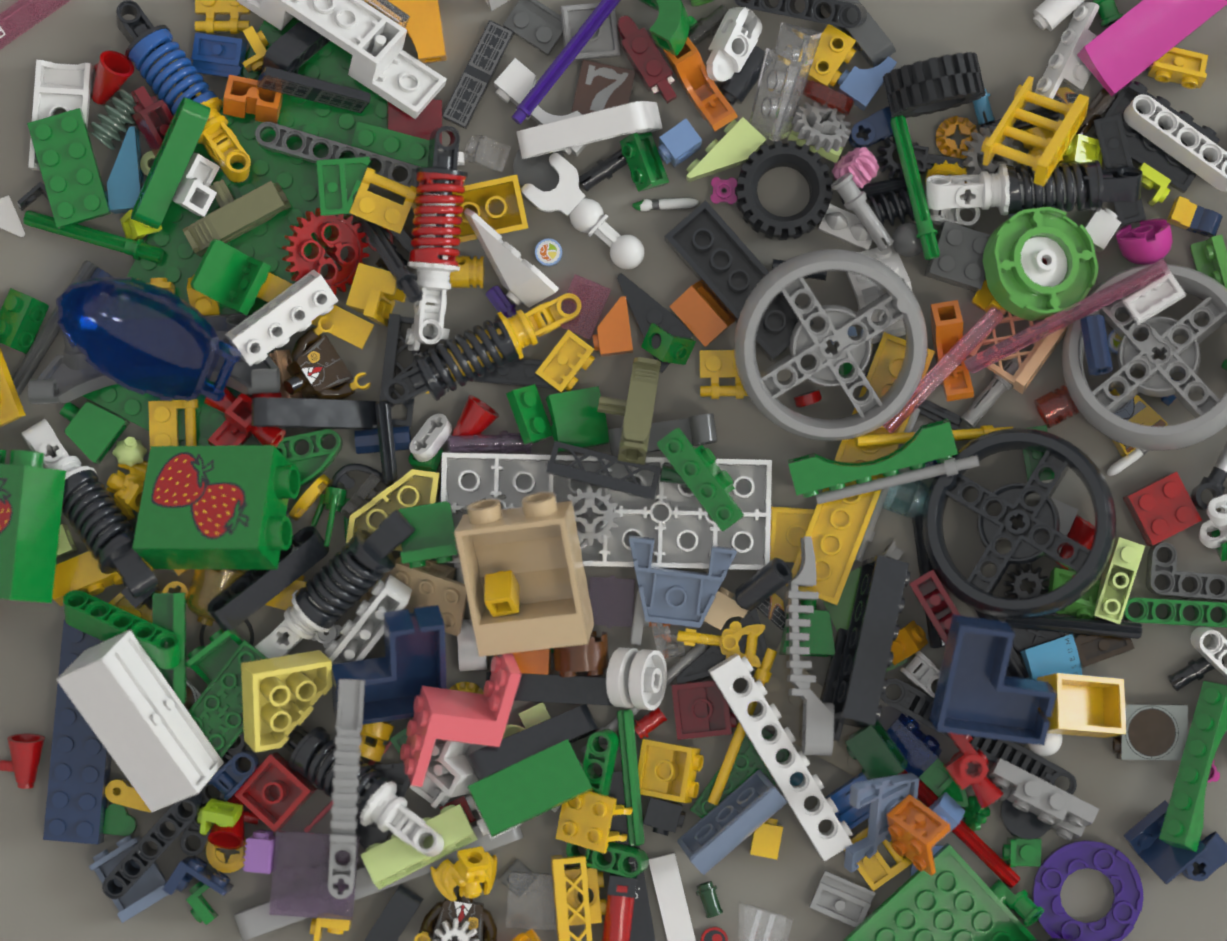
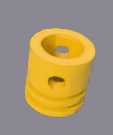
[450,255,485,289]

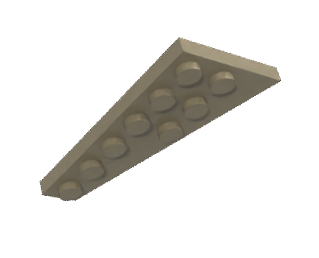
[753,642,863,777]

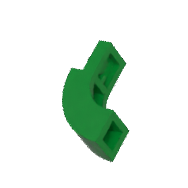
[639,0,689,56]

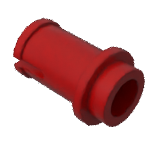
[634,707,667,739]

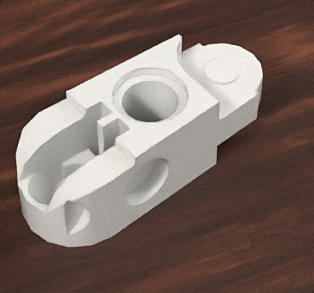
[706,7,763,81]

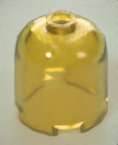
[186,569,246,626]

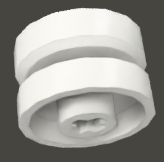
[606,647,667,710]

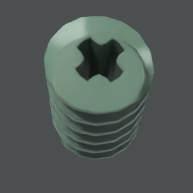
[89,88,136,150]

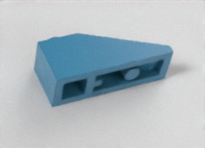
[105,126,144,214]

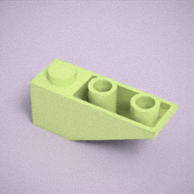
[686,117,767,182]
[1093,537,1145,624]

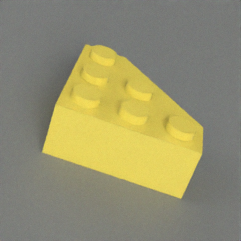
[346,469,441,551]
[241,650,332,752]

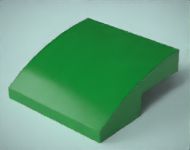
[546,386,609,453]

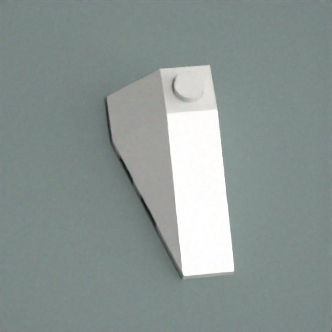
[464,208,559,308]

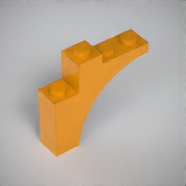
[363,0,447,64]

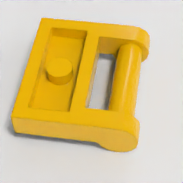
[349,167,416,234]
[148,399,198,448]
[844,826,912,891]

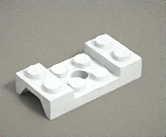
[28,60,94,171]

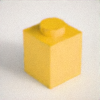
[484,570,520,617]
[749,818,783,860]

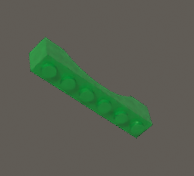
[788,418,958,498]
[1159,681,1227,852]

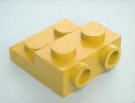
[638,739,704,803]

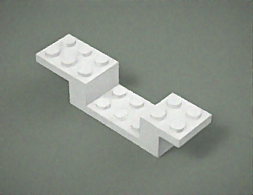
[237,0,447,119]

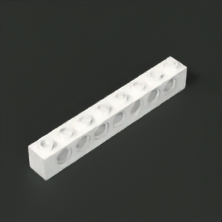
[708,653,853,862]

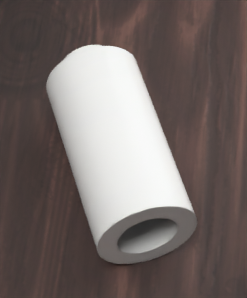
[1033,0,1085,31]

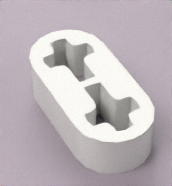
[409,414,452,462]

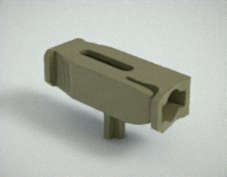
[182,179,292,257]
[598,357,661,465]

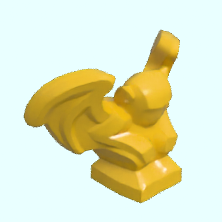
[106,460,148,520]
[430,846,497,902]

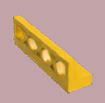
[551,855,592,941]

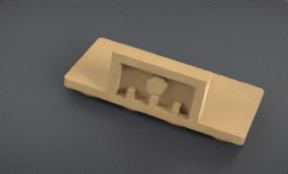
[360,556,467,636]

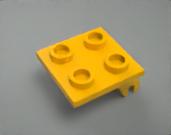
[555,791,633,853]

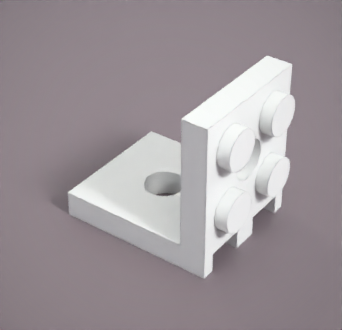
[846,244,912,344]

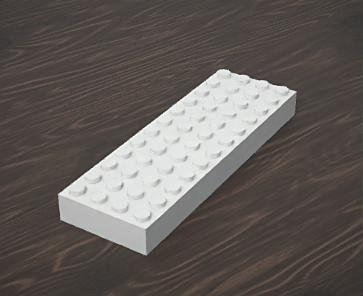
[441,453,772,570]

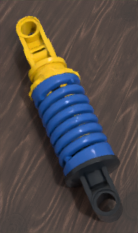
[116,0,250,182]

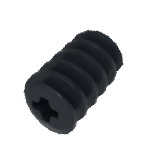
[868,189,926,227]

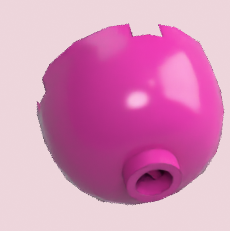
[1116,219,1173,265]

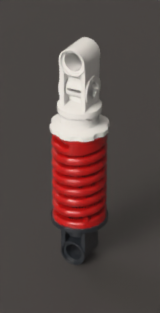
[407,126,468,344]

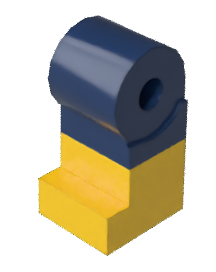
[1167,196,1223,237]

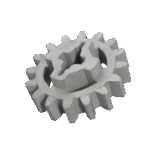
[792,102,851,152]
[962,126,1020,175]
[567,486,620,546]

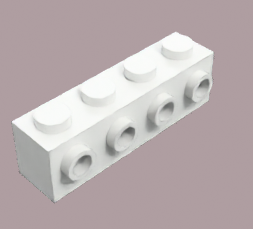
[225,270,339,366]
[324,574,412,664]

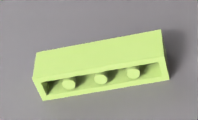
[360,804,478,890]

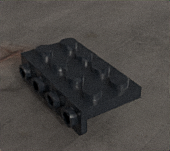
[1092,81,1220,193]

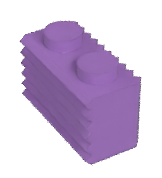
[242,829,280,874]

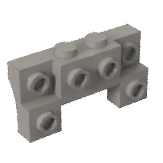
[986,758,1099,840]

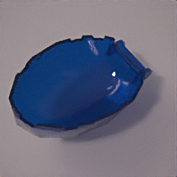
[56,277,242,401]

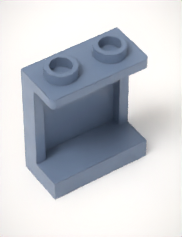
[89,835,169,923]

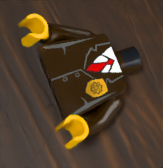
[283,316,371,400]
[414,887,497,941]

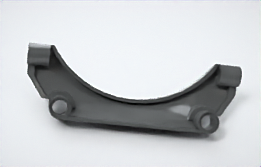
[28,313,280,404]

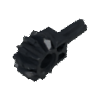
[876,137,966,180]

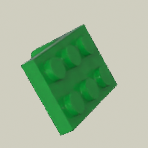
[185,629,244,732]

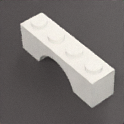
[494,58,588,157]

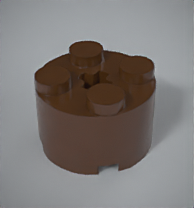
[553,631,609,677]

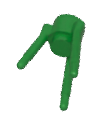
[310,487,350,547]

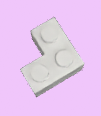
[426,739,478,798]

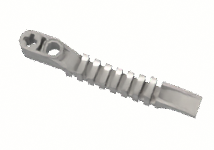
[785,536,834,756]
[328,679,365,899]

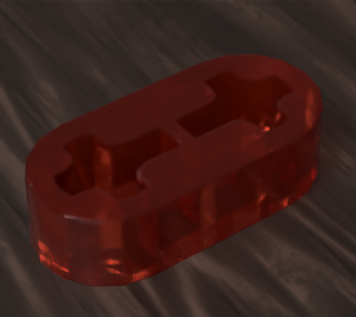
[802,80,855,115]

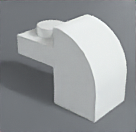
[172,153,220,217]

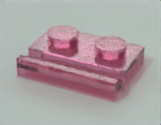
[560,274,611,340]

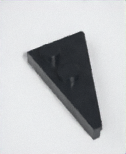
[617,273,694,373]
[676,609,767,684]

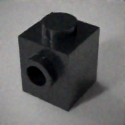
[643,796,686,836]

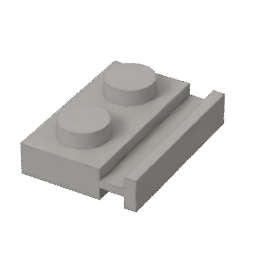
[809,870,876,928]

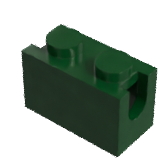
[845,721,908,780]

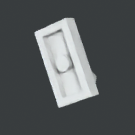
[818,204,873,250]

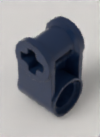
[848,106,894,149]
[207,750,259,802]
[1182,831,1227,882]

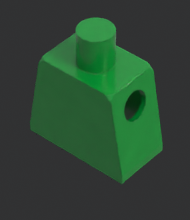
[59,401,130,464]
[779,599,835,657]

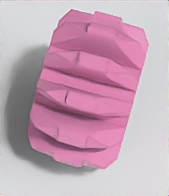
[831,147,880,188]

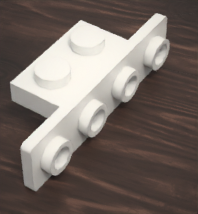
[1034,2,1100,99]

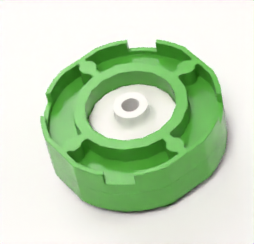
[983,207,1098,321]

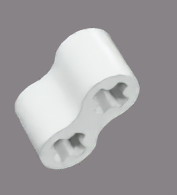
[457,619,487,672]

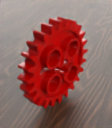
[282,208,370,295]

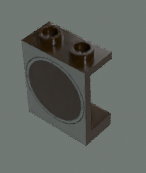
[1112,704,1188,761]

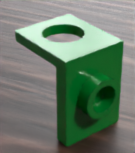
[641,323,696,365]

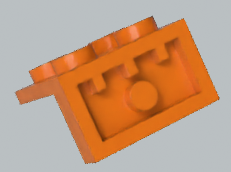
[887,794,951,876]

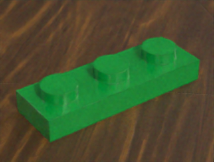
[352,121,430,167]

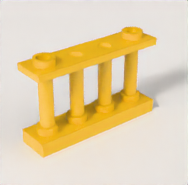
[981,76,1090,187]

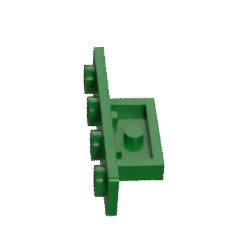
[657,428,744,531]

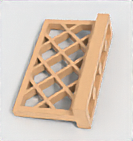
[968,305,1079,394]

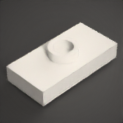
[1123,272,1185,325]

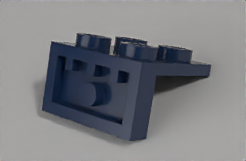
[1123,800,1207,884]
[162,856,234,896]

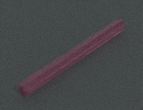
[883,307,1004,433]

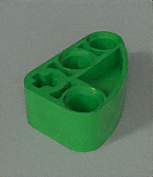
[276,429,343,487]

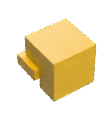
[346,263,406,327]

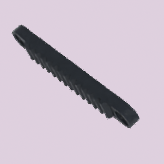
[881,678,1077,795]

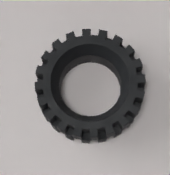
[883,52,986,118]
[736,140,833,240]

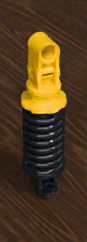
[384,293,581,405]

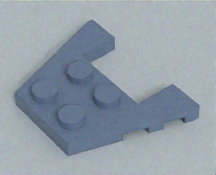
[629,535,737,628]
[844,773,919,873]

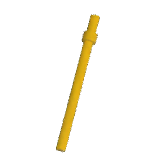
[855,425,1014,446]
[707,648,777,806]

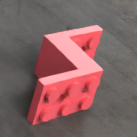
[400,653,521,787]

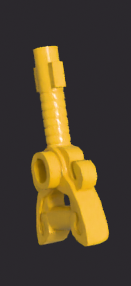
[677,621,765,668]

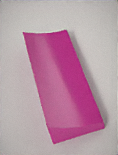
[1077,0,1227,97]

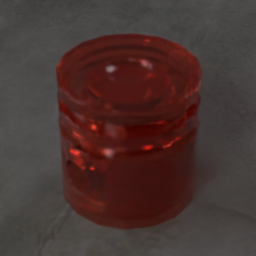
[1034,385,1079,428]

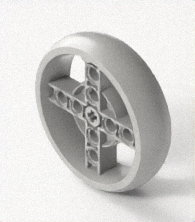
[734,249,927,441]
[1062,264,1227,451]

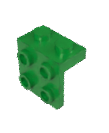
[191,239,271,316]
[398,501,459,568]

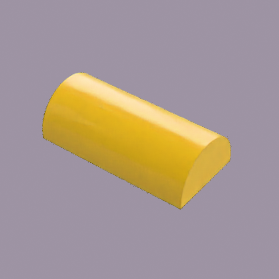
[412,175,528,243]

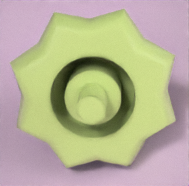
[112,437,147,467]

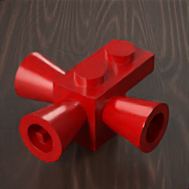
[205,383,286,447]
[944,733,1004,809]

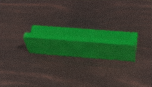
[152,593,186,704]

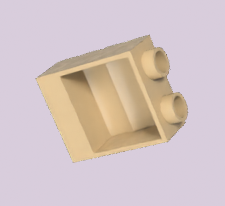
[455,492,594,657]

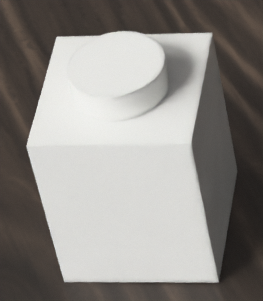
[1084,208,1122,253]

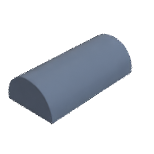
[677,770,788,875]

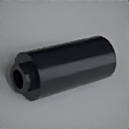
[719,45,773,105]
[735,558,792,611]

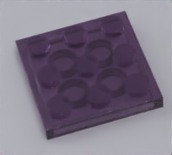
[269,830,360,920]

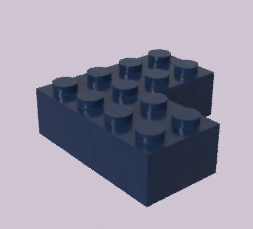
[332,605,447,725]
[930,615,1057,746]

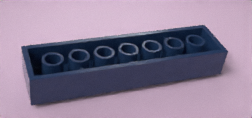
[43,620,112,845]

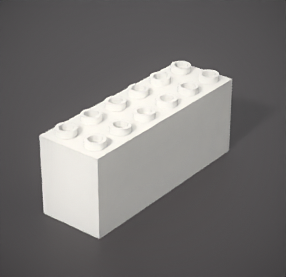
[56,630,224,812]

